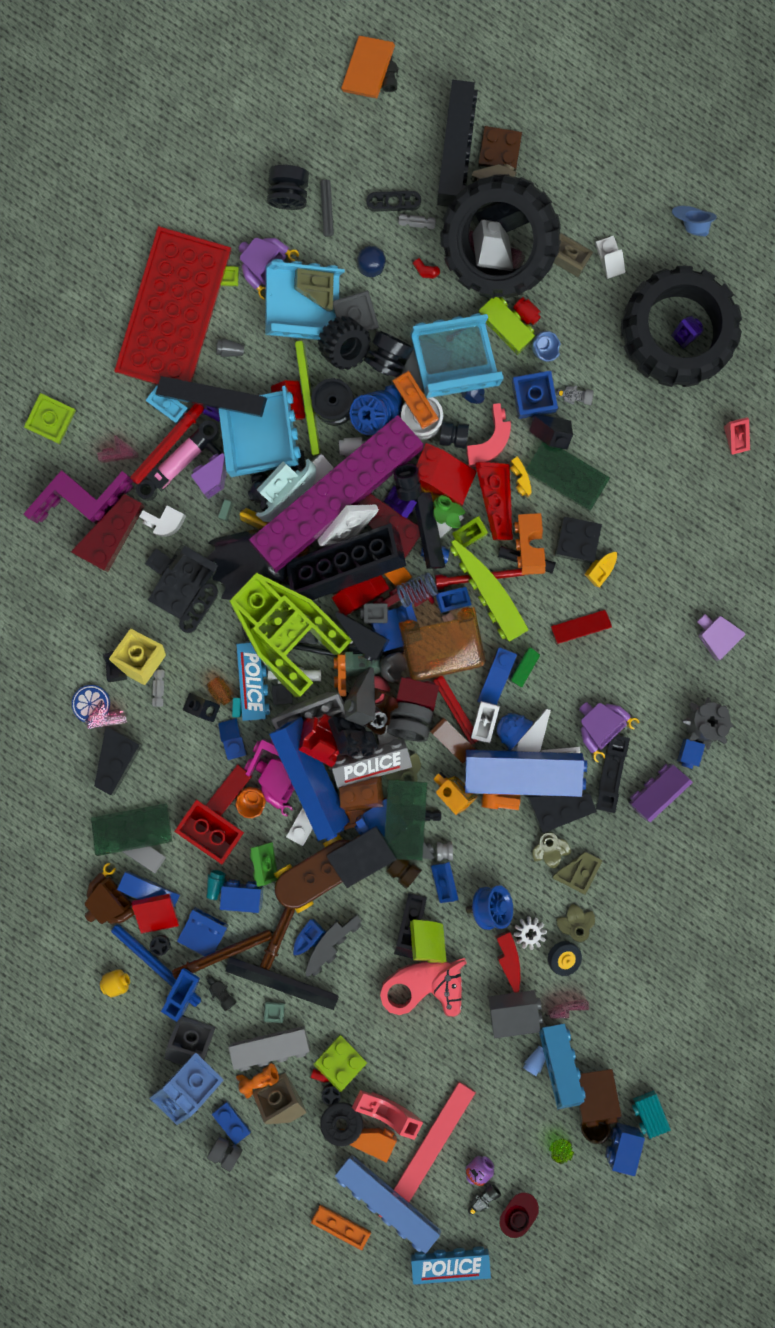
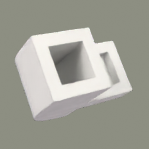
[139,506,186,537]

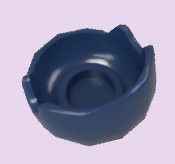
[357,245,386,277]

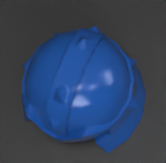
[496,713,534,751]

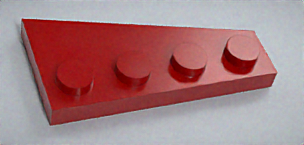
[475,462,513,541]

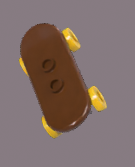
[274,834,349,913]

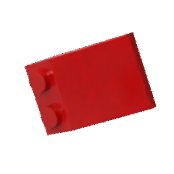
[416,443,477,506]

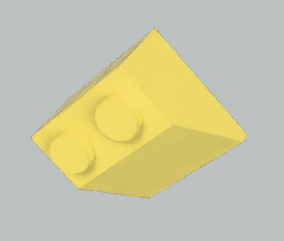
[109,628,166,685]

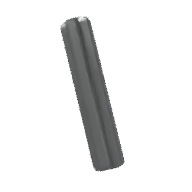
[320,180,334,237]

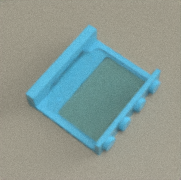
[410,313,504,398]

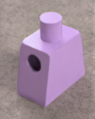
[697,614,746,661]

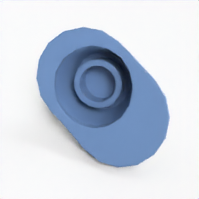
[672,206,717,237]

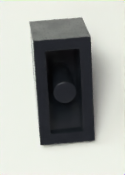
[529,414,573,450]

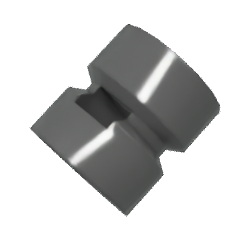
[207,1136,243,1172]

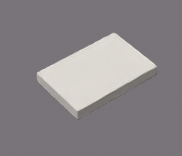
[317,505,379,546]

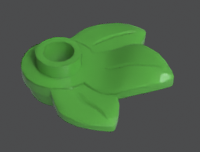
[433,495,466,528]

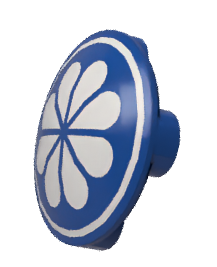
[72,685,110,723]

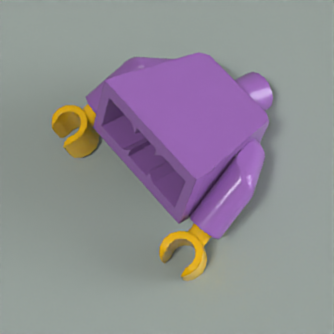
[239,238,299,299]
[579,702,639,762]

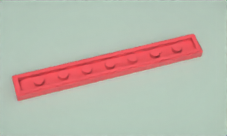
[379,1081,476,1217]

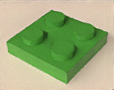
[250,842,278,887]

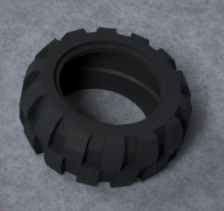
[440,174,561,299]

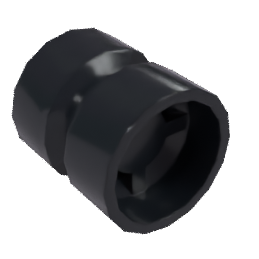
[439,420,469,449]
[394,464,422,501]

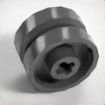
[387,702,433,742]

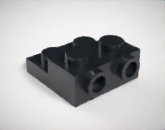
[328,717,378,757]

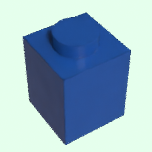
[677,739,705,769]

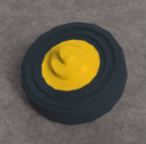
[547,941,582,976]

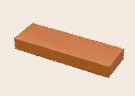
[392,371,439,429]
[311,1204,371,1250]

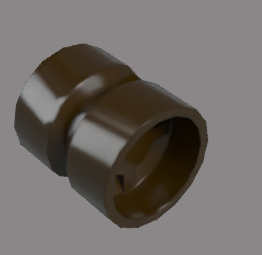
[385,853,422,889]

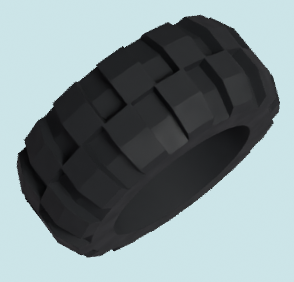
[621,266,742,387]

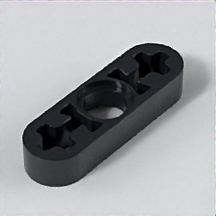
[366,191,421,212]
[179,584,218,633]

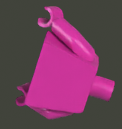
[256,758,295,816]

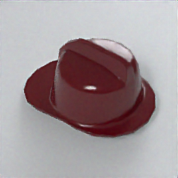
[499,1192,539,1238]

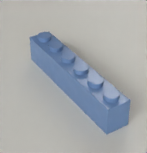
[335,1154,441,1254]

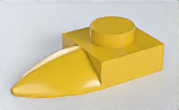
[584,552,617,587]

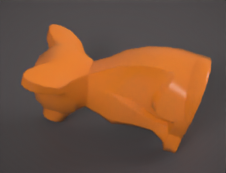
[236,1063,279,1098]

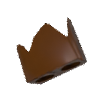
[365,688,398,735]

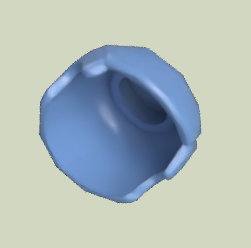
[532,331,561,362]

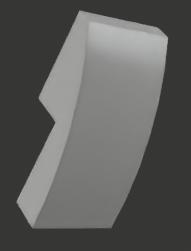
[121,835,166,874]

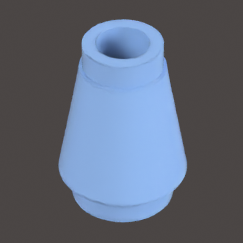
[523,1046,545,1076]

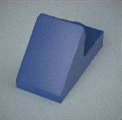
[436,587,472,613]
[218,718,247,760]

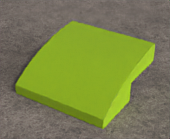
[410,920,447,963]

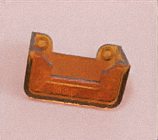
[399,607,485,680]

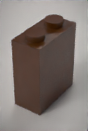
[578,1069,622,1127]

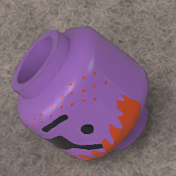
[466,1156,494,1186]

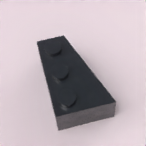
[94,726,143,796]

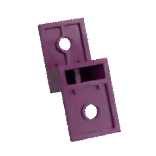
[24,470,133,524]

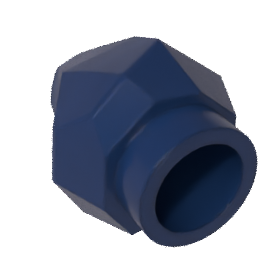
[461,389,485,404]

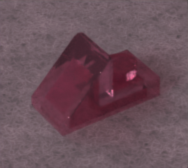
[97,435,139,463]
[85,700,127,729]

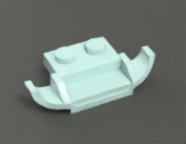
[256,458,316,522]

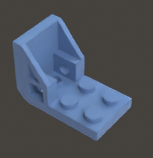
[149,1053,224,1125]

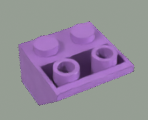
[191,453,227,499]

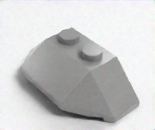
[271,692,345,729]

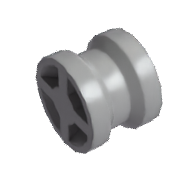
[437,841,453,861]

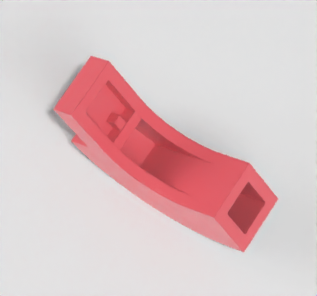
[466,403,511,467]
[352,1090,423,1140]

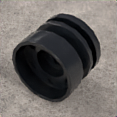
[267,165,309,210]
[364,330,414,377]

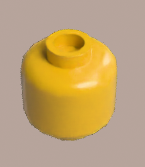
[100,969,130,997]

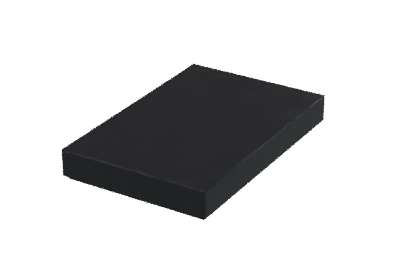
[326,825,397,888]

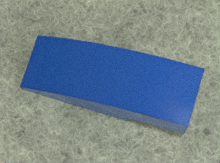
[117,871,180,907]
[161,968,200,1022]

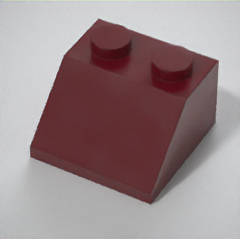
[396,677,439,712]

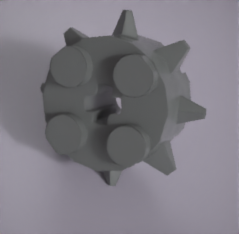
[683,697,734,750]

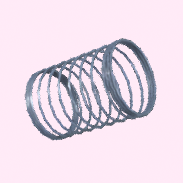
[396,572,438,608]

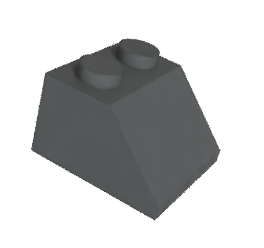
[164,1016,216,1065]

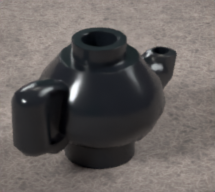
[248,472,269,512]

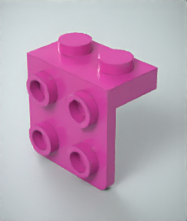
[244,738,279,776]

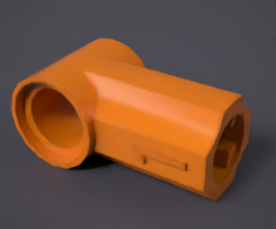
[481,794,521,810]

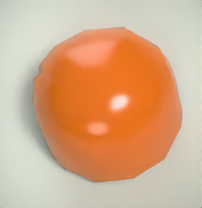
[236,787,266,819]

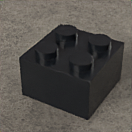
[554,516,602,564]

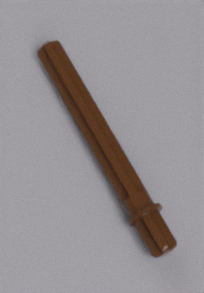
[260,907,295,970]
[172,930,272,980]

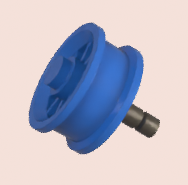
[466,886,513,930]

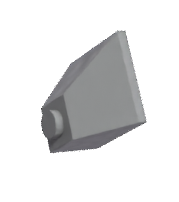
[472,220,513,271]

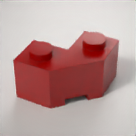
[332,575,390,615]

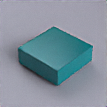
[232,698,242,717]

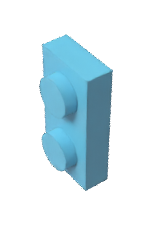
[146,386,188,424]

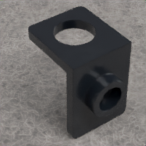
[183,693,220,722]

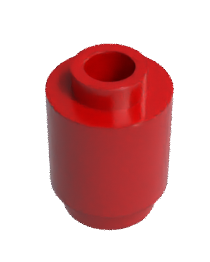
[513,297,541,325]

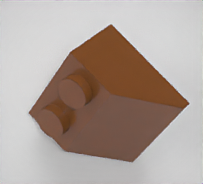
[339,776,384,812]

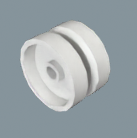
[401,394,443,440]

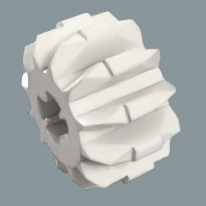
[514,916,547,950]

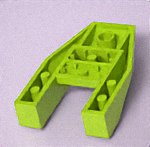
[229,573,352,697]

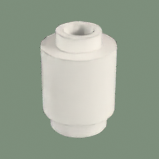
[339,437,366,457]

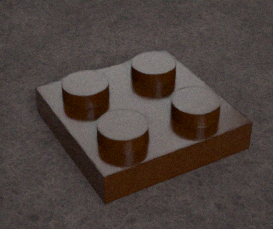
[479,126,522,171]

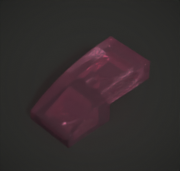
[548,999,589,1018]

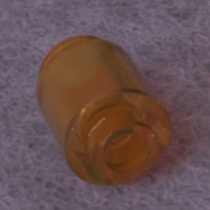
[207,676,234,705]

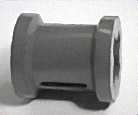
[370,706,387,728]

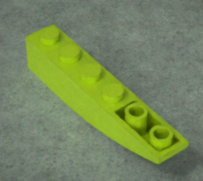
[449,540,529,642]

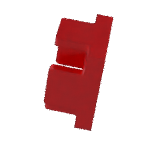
[299,714,339,767]

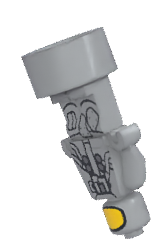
[556,386,594,405]

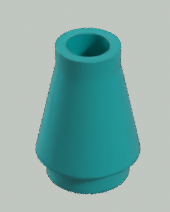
[206,870,226,900]

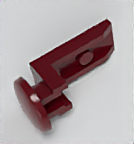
[372,579,435,607]

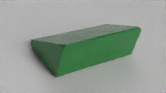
[510,648,540,687]

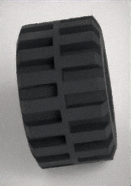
[318,316,371,370]

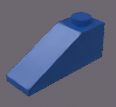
[477,647,517,705]

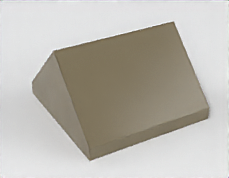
[554,233,593,278]

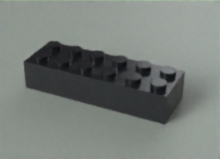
[437,79,478,207]
[286,523,406,600]

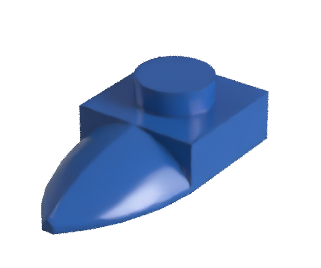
[293,919,326,955]

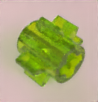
[549,1139,574,1164]

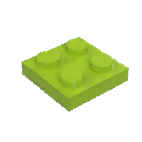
[24,393,76,445]
[313,1035,367,1092]

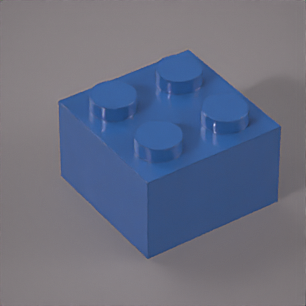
[511,371,558,419]
[220,879,264,913]
[605,1123,645,1177]

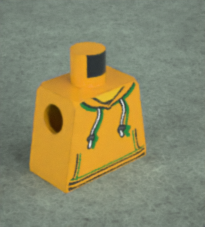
[433,772,478,815]

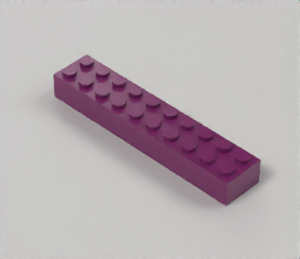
[249,415,423,573]

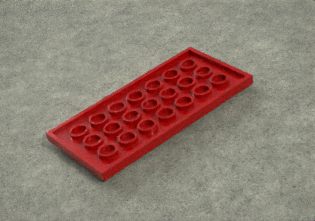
[114,226,232,385]

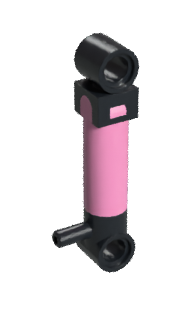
[136,420,222,501]

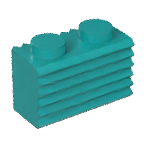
[631,1090,671,1139]

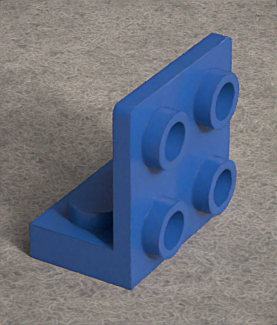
[371,603,423,652]
[177,907,229,956]

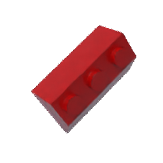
[174,799,244,865]

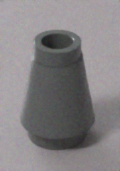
[216,338,244,357]

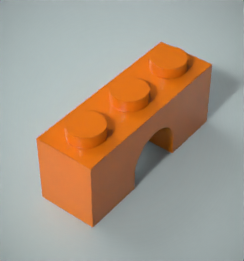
[514,513,546,575]

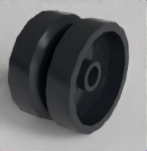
[311,378,355,426]

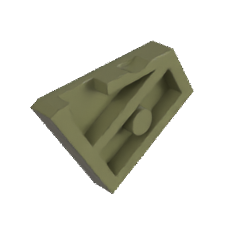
[294,268,334,311]
[552,851,603,895]

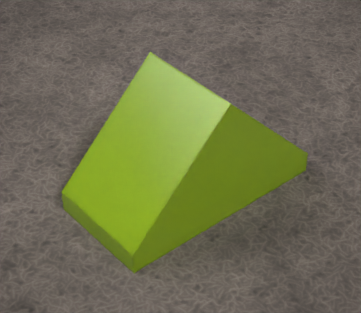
[452,516,488,548]

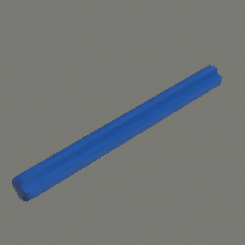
[111,924,201,1007]

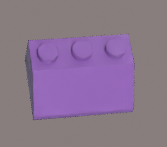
[629,764,693,822]

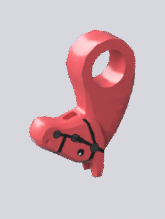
[380,958,467,1017]

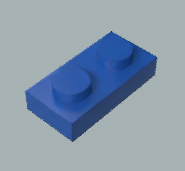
[431,862,459,903]
[212,1101,251,1145]

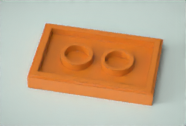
[341,36,395,99]

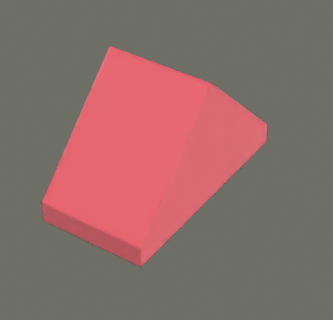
[724,417,750,455]

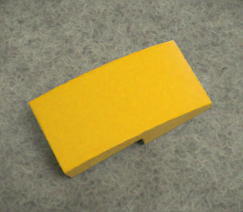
[510,456,532,498]

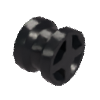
[150,935,171,956]
[322,1083,341,1106]

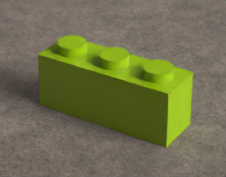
[478,297,535,356]

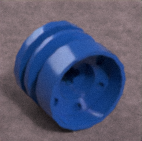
[349,390,400,435]

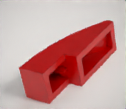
[495,930,520,993]

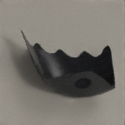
[207,529,288,612]

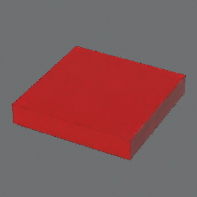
[132,894,179,934]

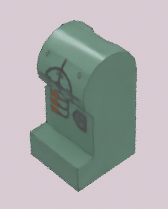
[345,652,381,677]

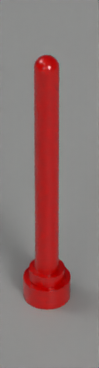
[435,568,524,590]

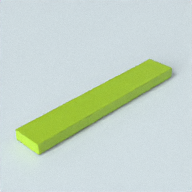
[295,341,321,457]

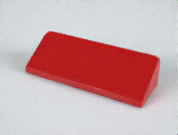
[550,610,612,645]
[206,765,253,816]

